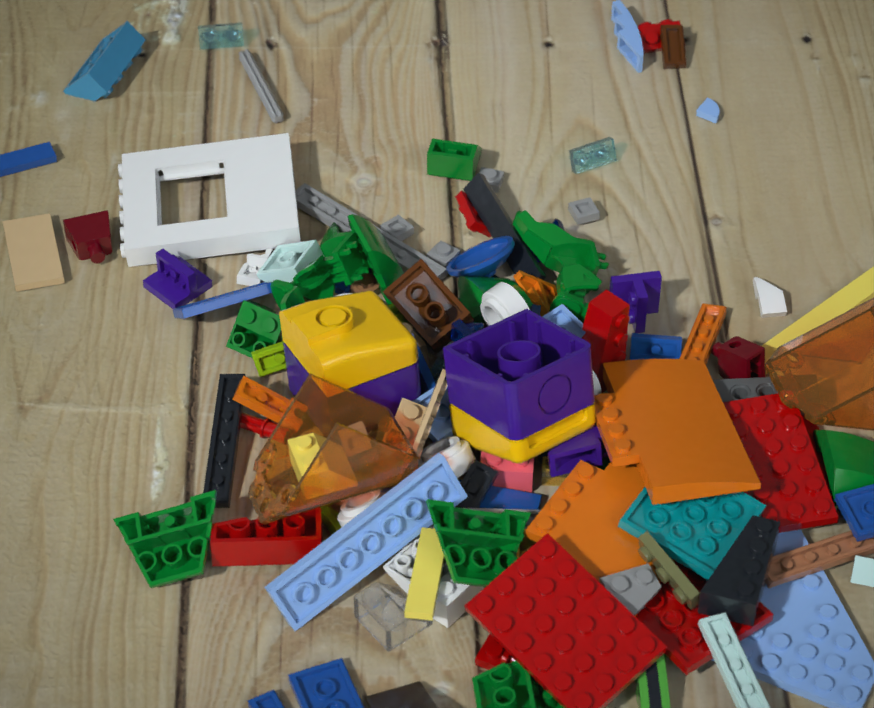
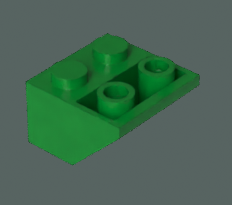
[427,138,482,181]
[226,300,283,358]

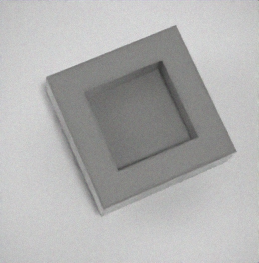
[479,167,504,193]
[568,197,600,225]
[380,215,414,241]
[427,241,460,268]

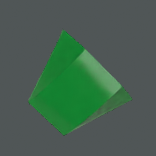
[347,214,404,305]
[458,276,533,330]
[812,430,874,509]
[113,490,217,588]
[426,499,531,587]
[472,660,563,708]

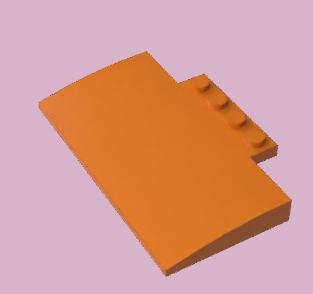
[594,359,761,505]
[525,460,675,616]

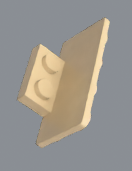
[383,369,447,480]

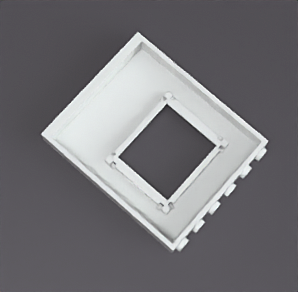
[118,133,301,267]

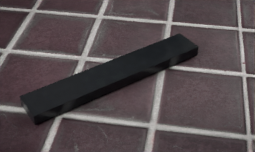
[463,173,546,280]
[203,374,246,508]

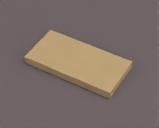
[2,213,65,292]

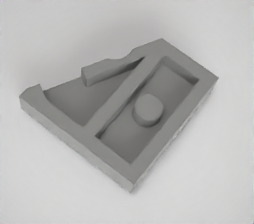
[599,563,661,616]

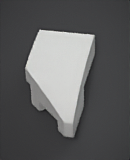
[237,248,273,286]
[753,277,787,318]

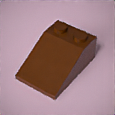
[383,259,474,354]

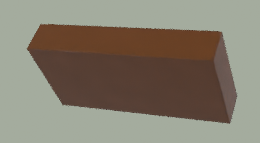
[660,25,686,69]

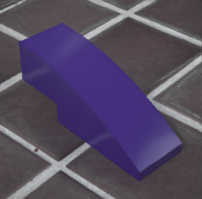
[548,426,609,477]

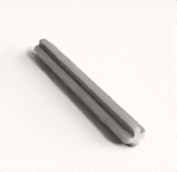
[239,49,284,123]

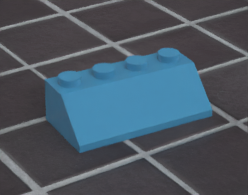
[63,21,146,101]

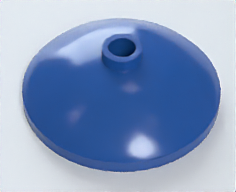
[446,236,515,278]

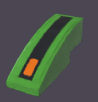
[635,654,670,708]

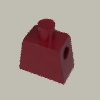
[63,210,113,264]
[711,336,765,379]

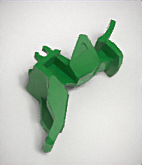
[512,210,609,324]
[270,222,370,311]

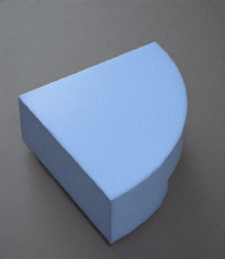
[696,98,719,124]

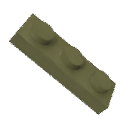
[638,531,700,610]

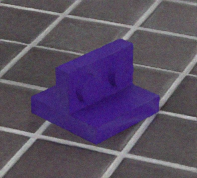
[143,248,213,310]
[610,271,662,333]

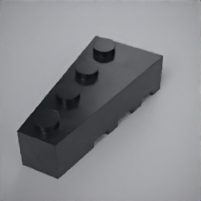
[698,515,780,626]

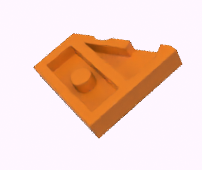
[513,270,557,316]

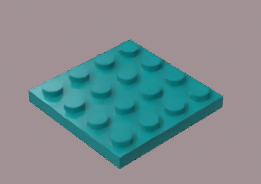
[618,487,766,580]

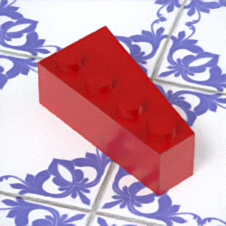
[582,289,630,393]
[211,502,322,567]

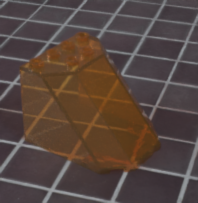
[764,298,874,431]
[248,373,420,525]

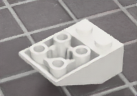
[383,535,484,628]

